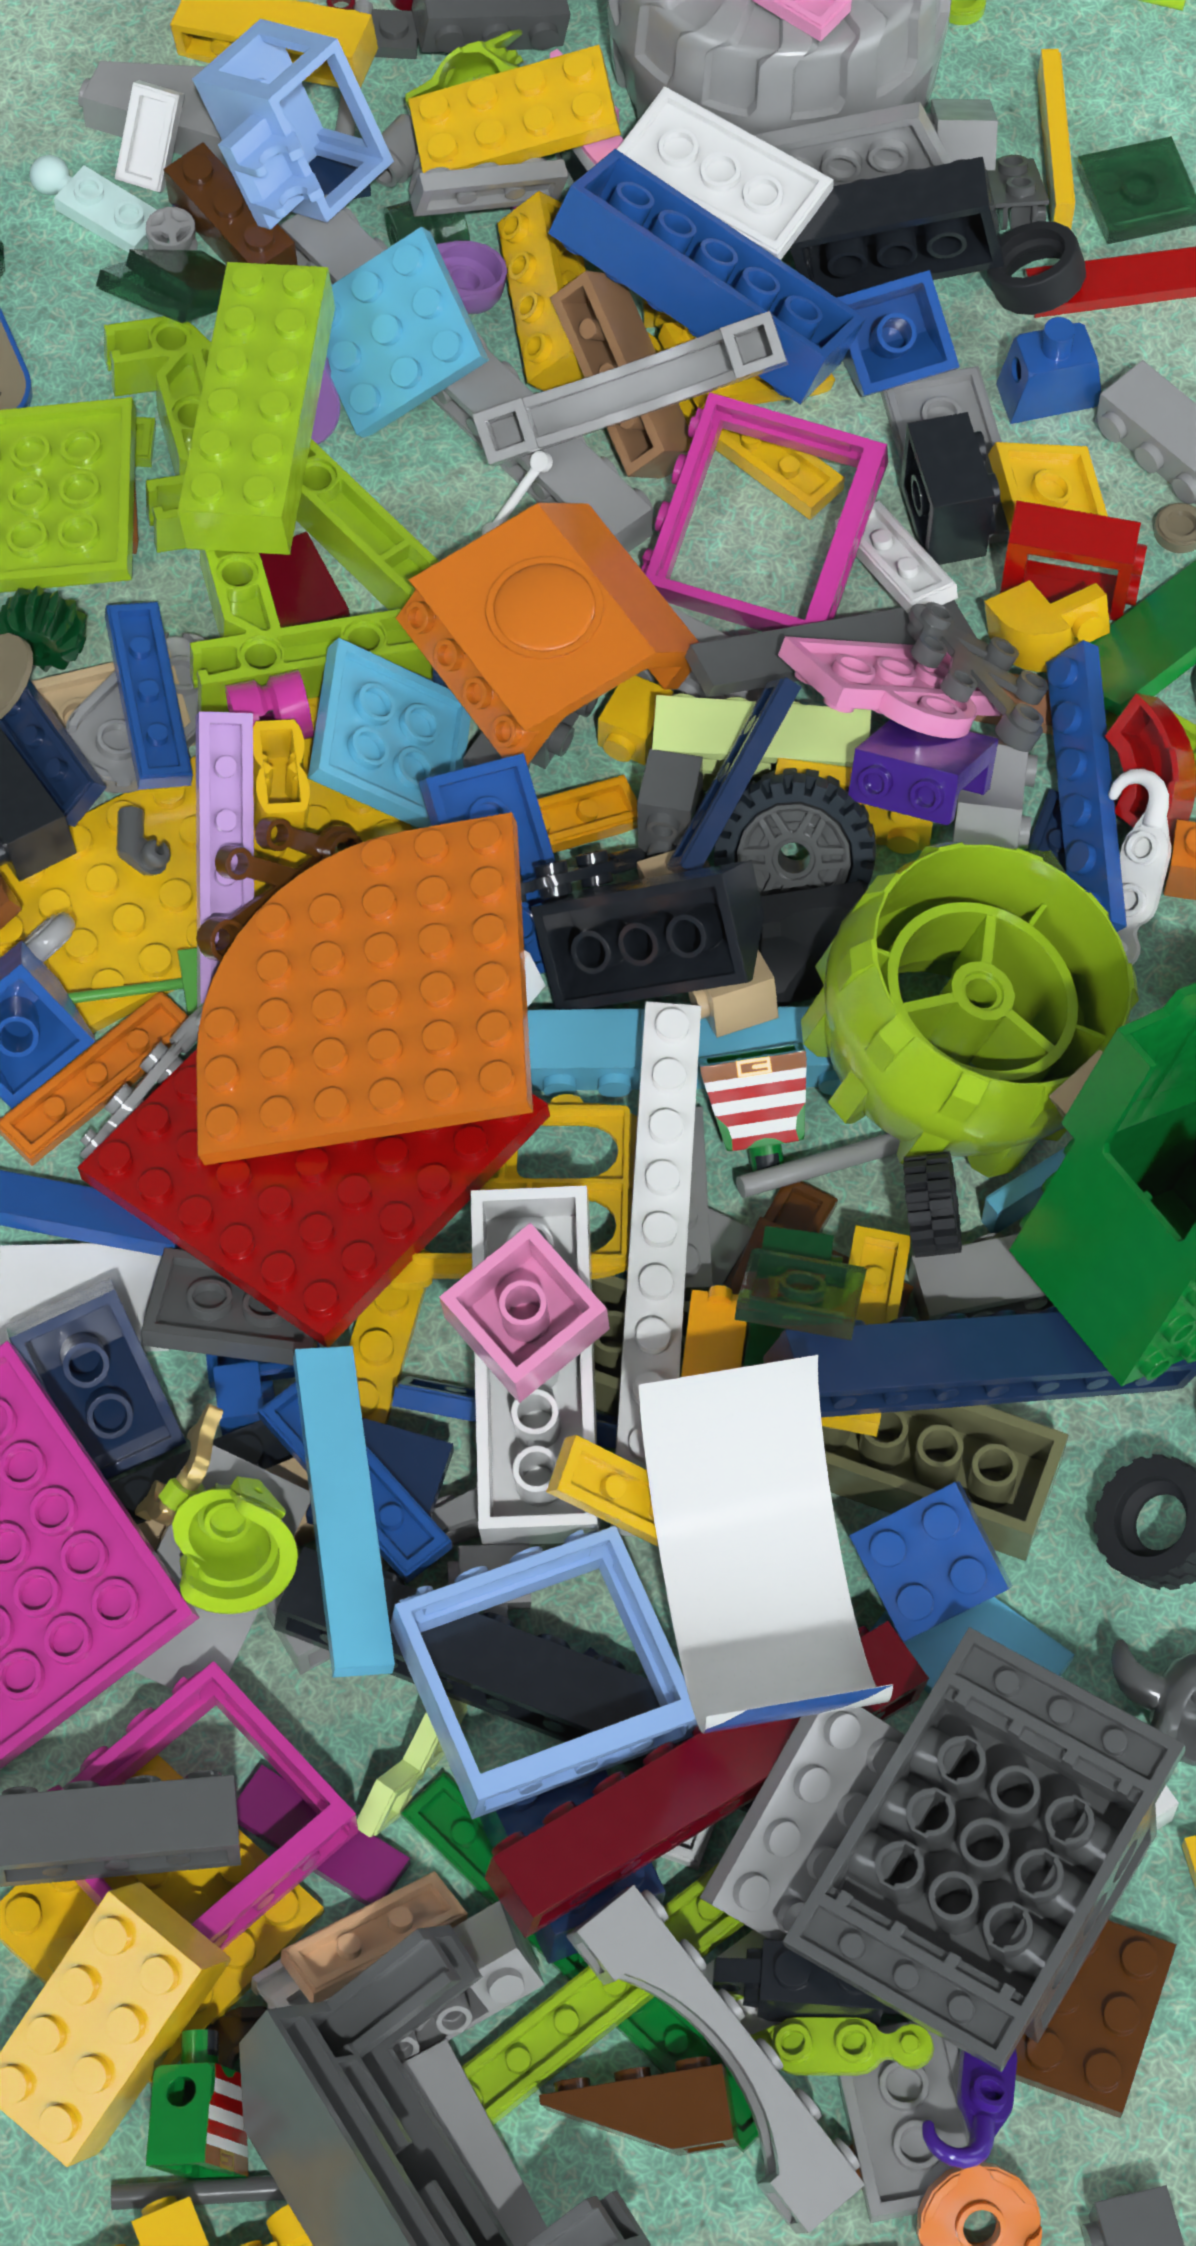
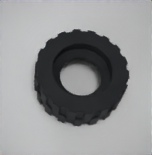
[1093,1454,1196,1590]

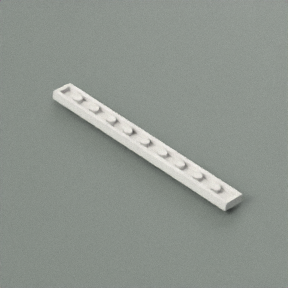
[610,1001,701,1537]

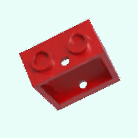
[1000,500,1147,621]

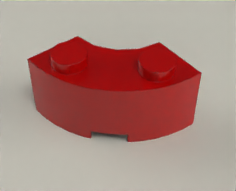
[1105,693,1196,842]

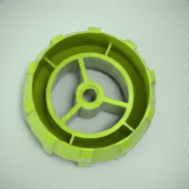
[801,842,1139,1178]

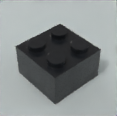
[900,412,1000,565]

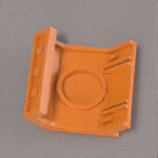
[396,503,699,766]

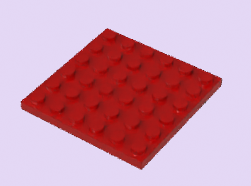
[77,1049,550,1347]

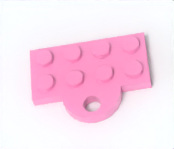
[778,636,1001,739]

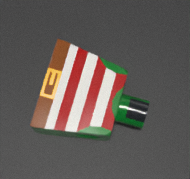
[698,1042,807,1172]
[146,2029,249,2179]

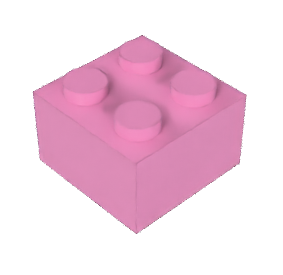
[439,1223,610,1403]

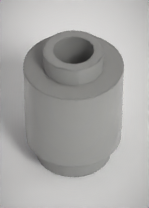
[375,114,418,187]

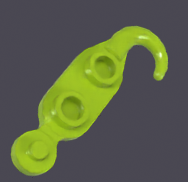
[730,1994,935,2076]

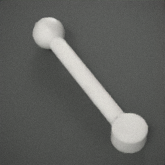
[482,451,553,535]

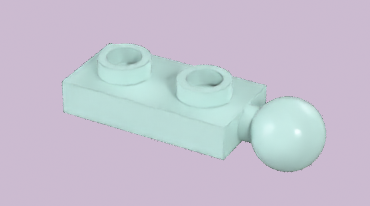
[30,155,157,256]

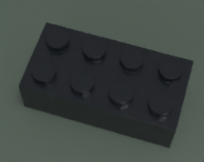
[790,157,1004,298]

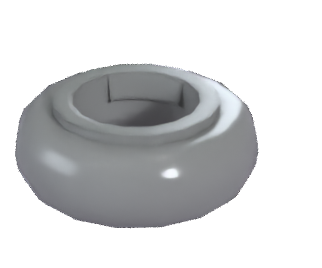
[23,912,75,962]

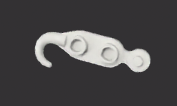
[1108,769,1172,965]

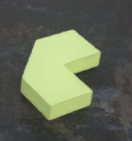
[357,1697,468,1838]

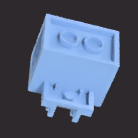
[192,19,394,230]

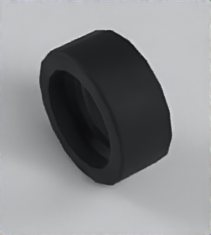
[987,221,1086,315]

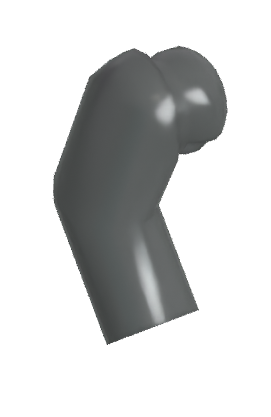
[116,806,171,876]

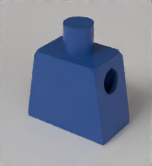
[996,317,1102,424]

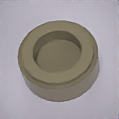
[1154,503,1196,553]

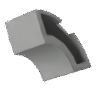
[952,734,1038,849]

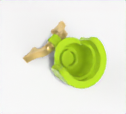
[135,1403,298,1614]

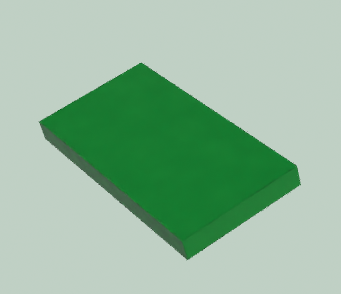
[1090,560,1196,716]

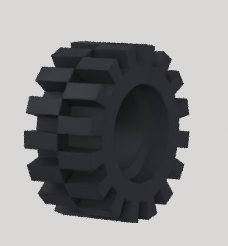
[903,1151,962,1258]

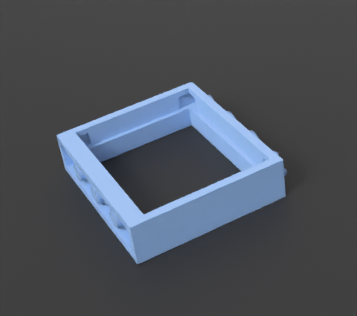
[390,1525,698,1819]

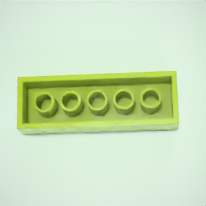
[178,262,335,555]

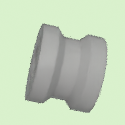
[146,207,198,268]

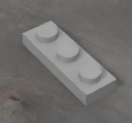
[410,158,568,217]

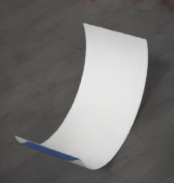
[638,1355,893,1734]

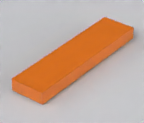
[0,991,189,1166]

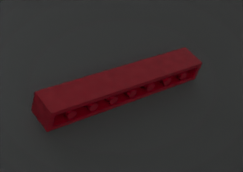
[485,1621,929,1938]

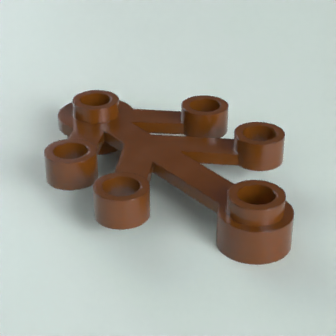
[196,817,363,962]

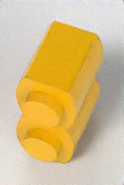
[253,719,310,842]

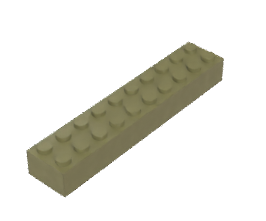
[592,1276,1069,1561]

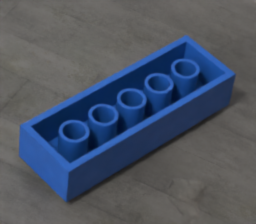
[548,148,866,405]

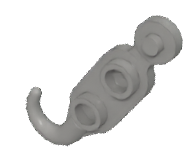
[79,1003,204,1159]

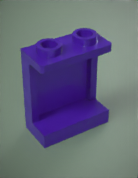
[848,719,999,825]

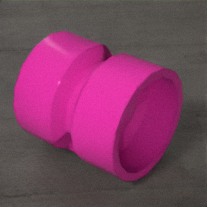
[225,670,314,740]

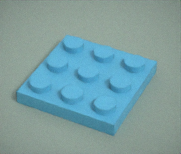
[326,227,490,438]
[308,638,471,828]

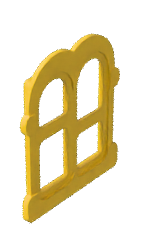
[387,1094,637,1290]

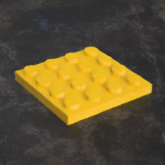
[0,1754,324,2086]

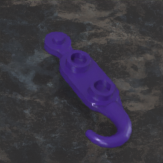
[922,2048,1017,2169]

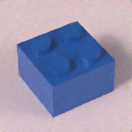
[849,1481,1013,1642]

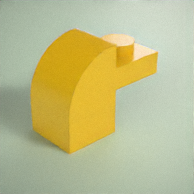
[984,580,1110,672]

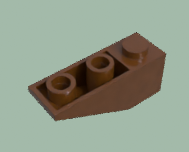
[539,2057,740,2156]

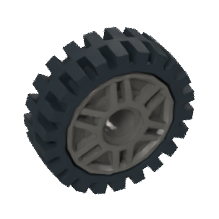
[714,768,876,896]

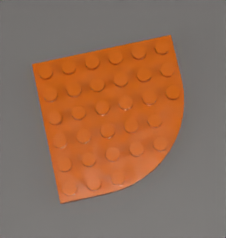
[197,812,533,1165]

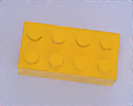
[0,1882,232,2167]

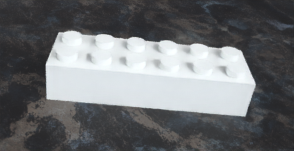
[471,1186,600,1545]

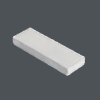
[835,501,958,614]

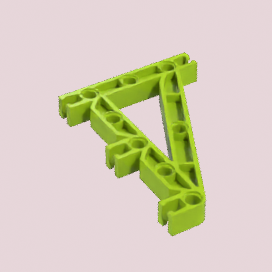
[104,316,439,712]

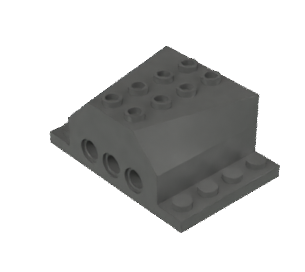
[783,1627,1185,2072]

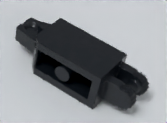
[712,1939,902,2027]

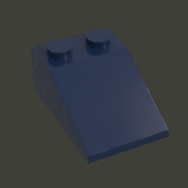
[6,1278,186,1480]

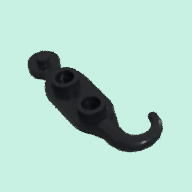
[520,848,646,902]

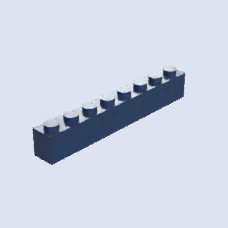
[763,1307,1196,1418]

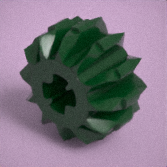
[0,586,87,672]

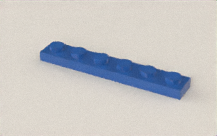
[1046,640,1127,932]

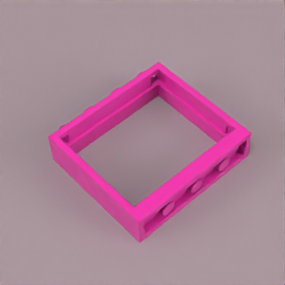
[641,392,888,632]
[47,1661,358,1950]

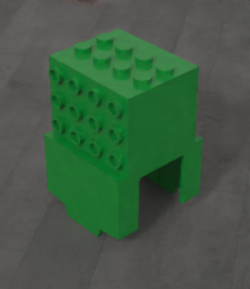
[1009,983,1196,1387]

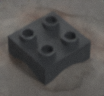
[758,881,865,1007]

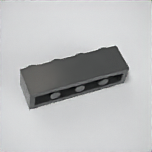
[0,1770,241,1887]

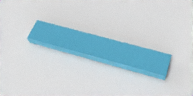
[293,1346,395,1678]

